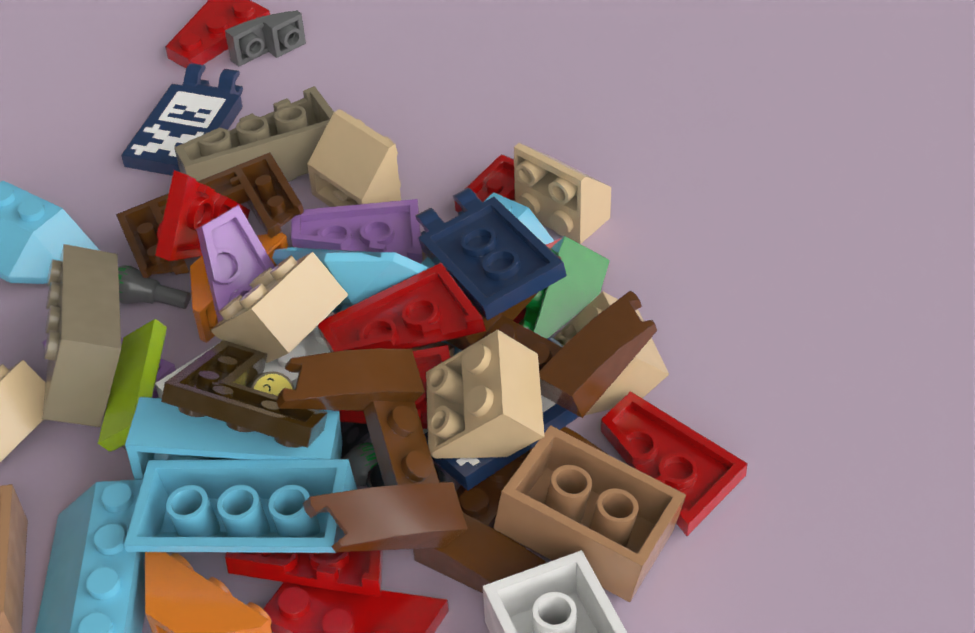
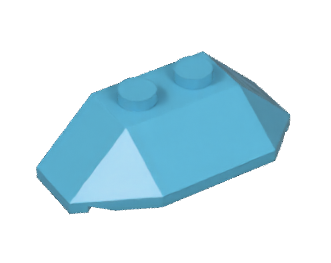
[0,180,100,284]
[272,247,429,314]

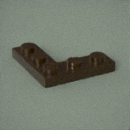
[161,340,328,448]

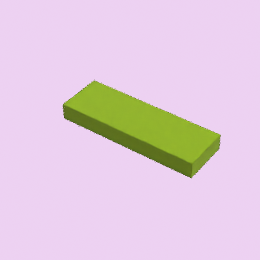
[97,319,167,452]

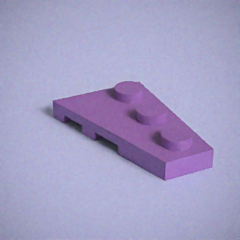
[291,199,423,264]
[196,205,275,323]

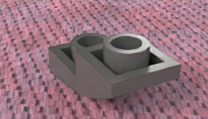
[225,10,306,67]

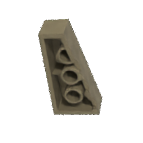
[174,86,334,182]
[42,244,121,427]

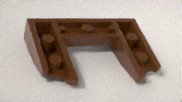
[116,152,304,278]
[445,255,657,418]
[276,348,468,552]
[413,426,609,593]

